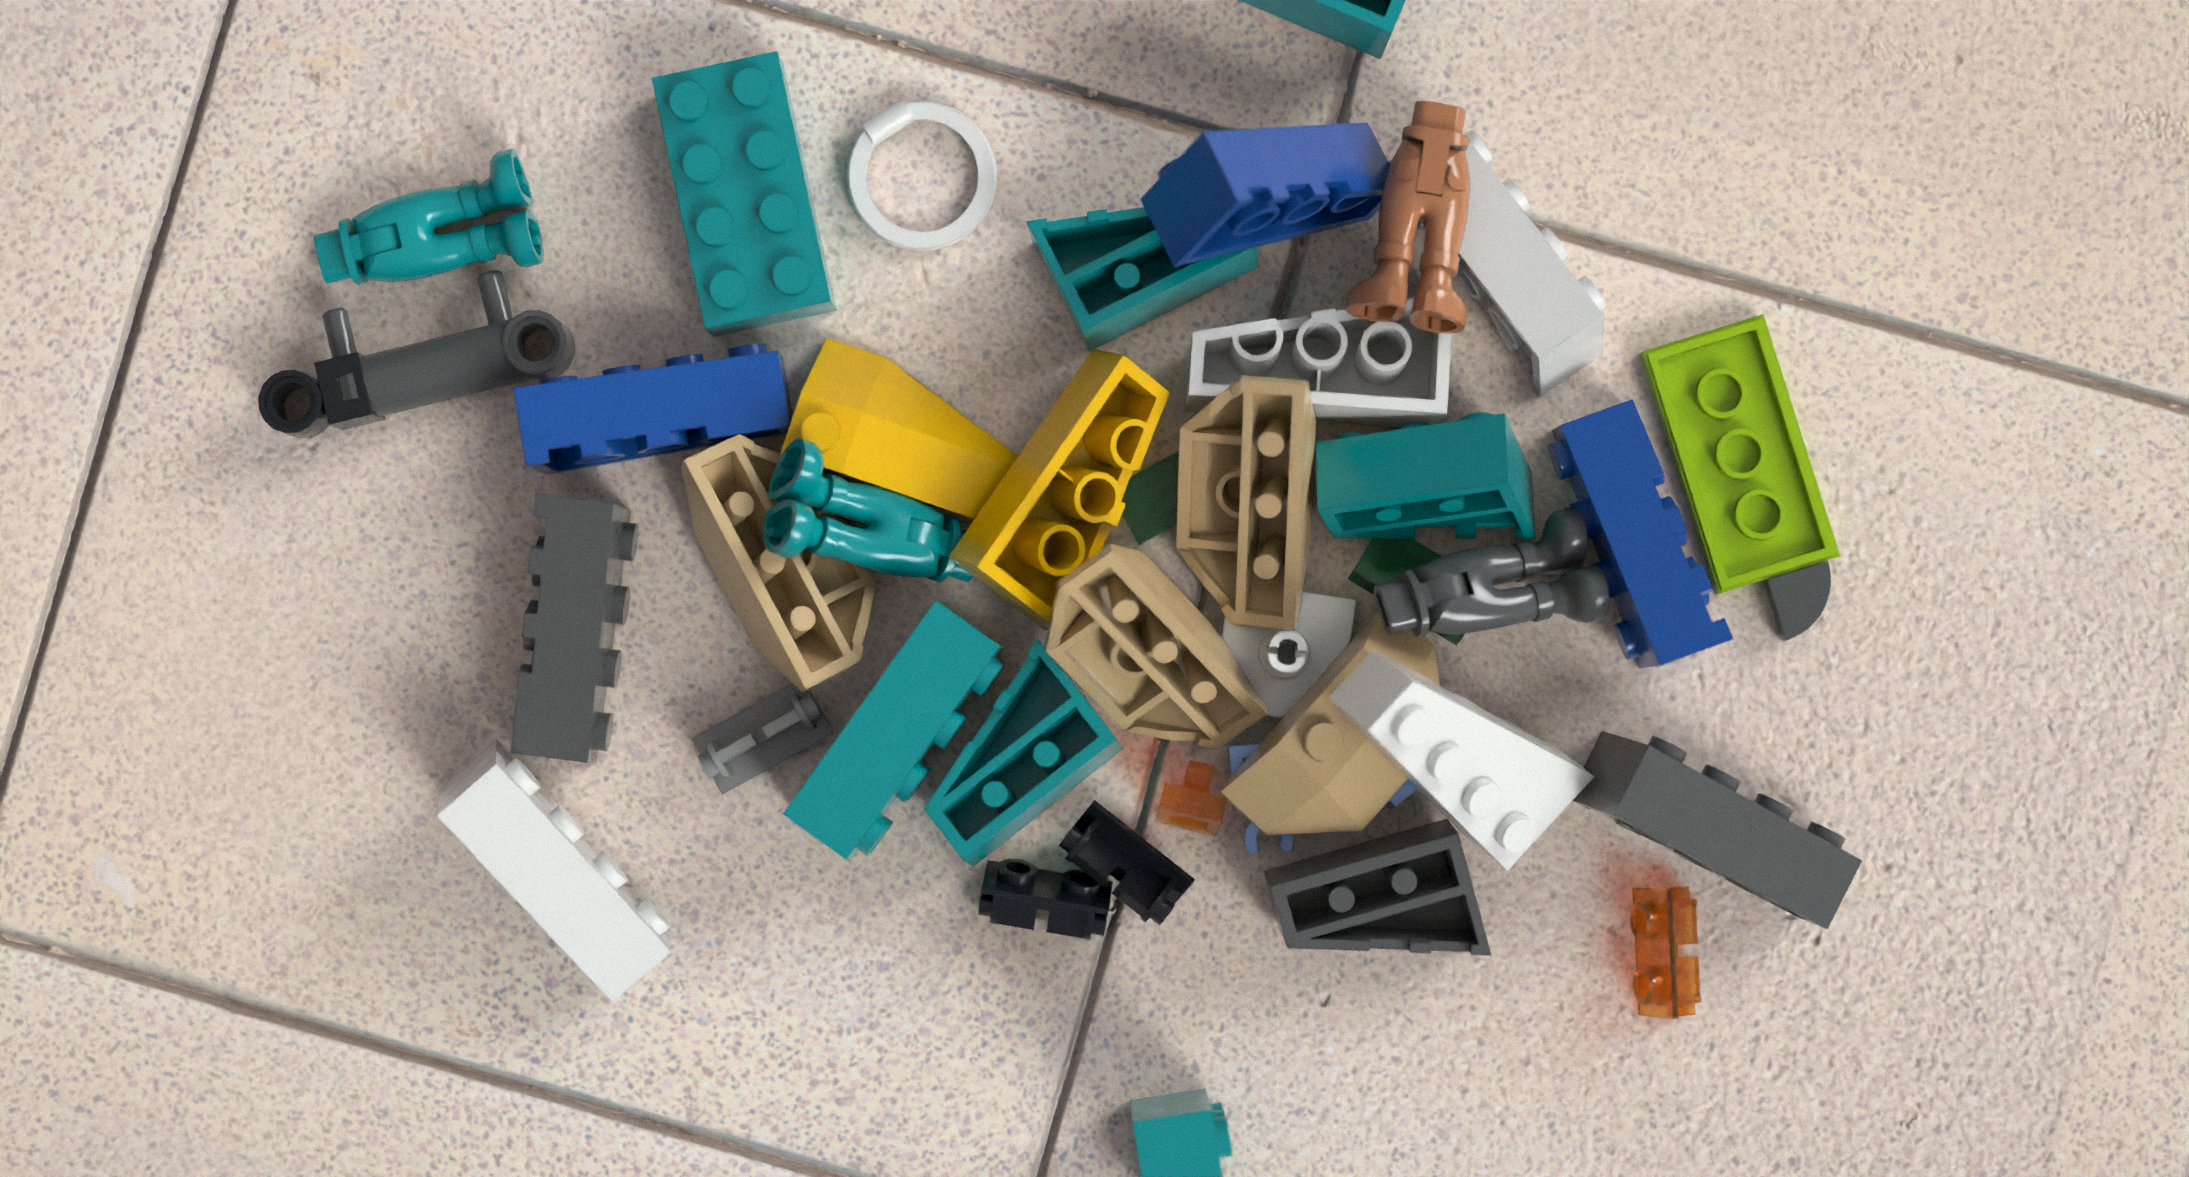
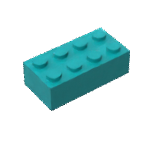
[652,51,837,337]
[783,600,1005,860]

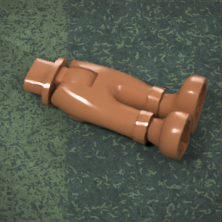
[1346,101,1470,334]

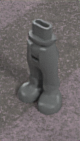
[1374,508,1609,637]

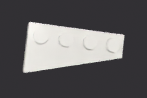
[1389,130,1606,396]
[1328,650,1595,871]

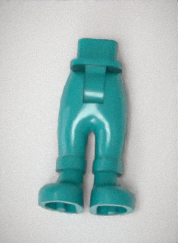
[314,148,544,285]
[762,439,973,583]

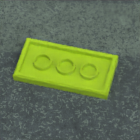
[1639,314,1840,595]

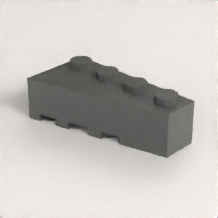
[511,493,639,763]

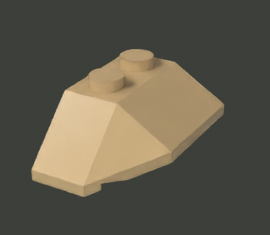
[1176,375,1316,631]
[681,434,876,692]
[1045,544,1268,750]
[1218,611,1440,835]

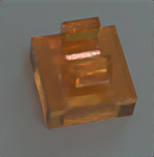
[1154,760,1228,837]

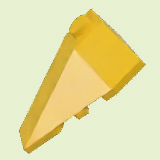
[781,338,1018,520]

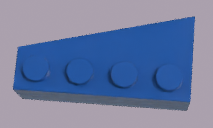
[1140,123,1390,267]
[513,343,793,475]
[1548,399,1734,668]

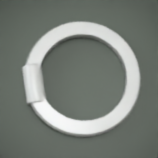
[847,99,997,251]

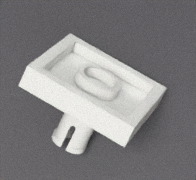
[1221,592,1356,718]

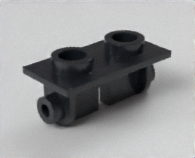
[1058,800,1195,925]
[978,859,1113,940]

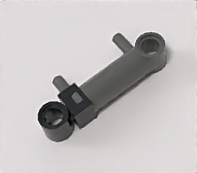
[258,270,575,439]

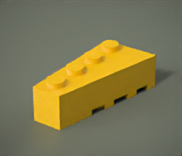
[949,349,1170,631]

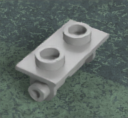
[692,683,834,795]

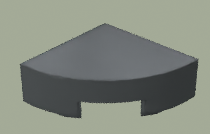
[1763,561,1831,641]

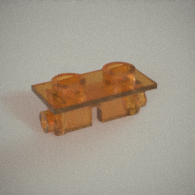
[1630,886,1702,1019]

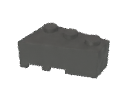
[1263,819,1492,956]

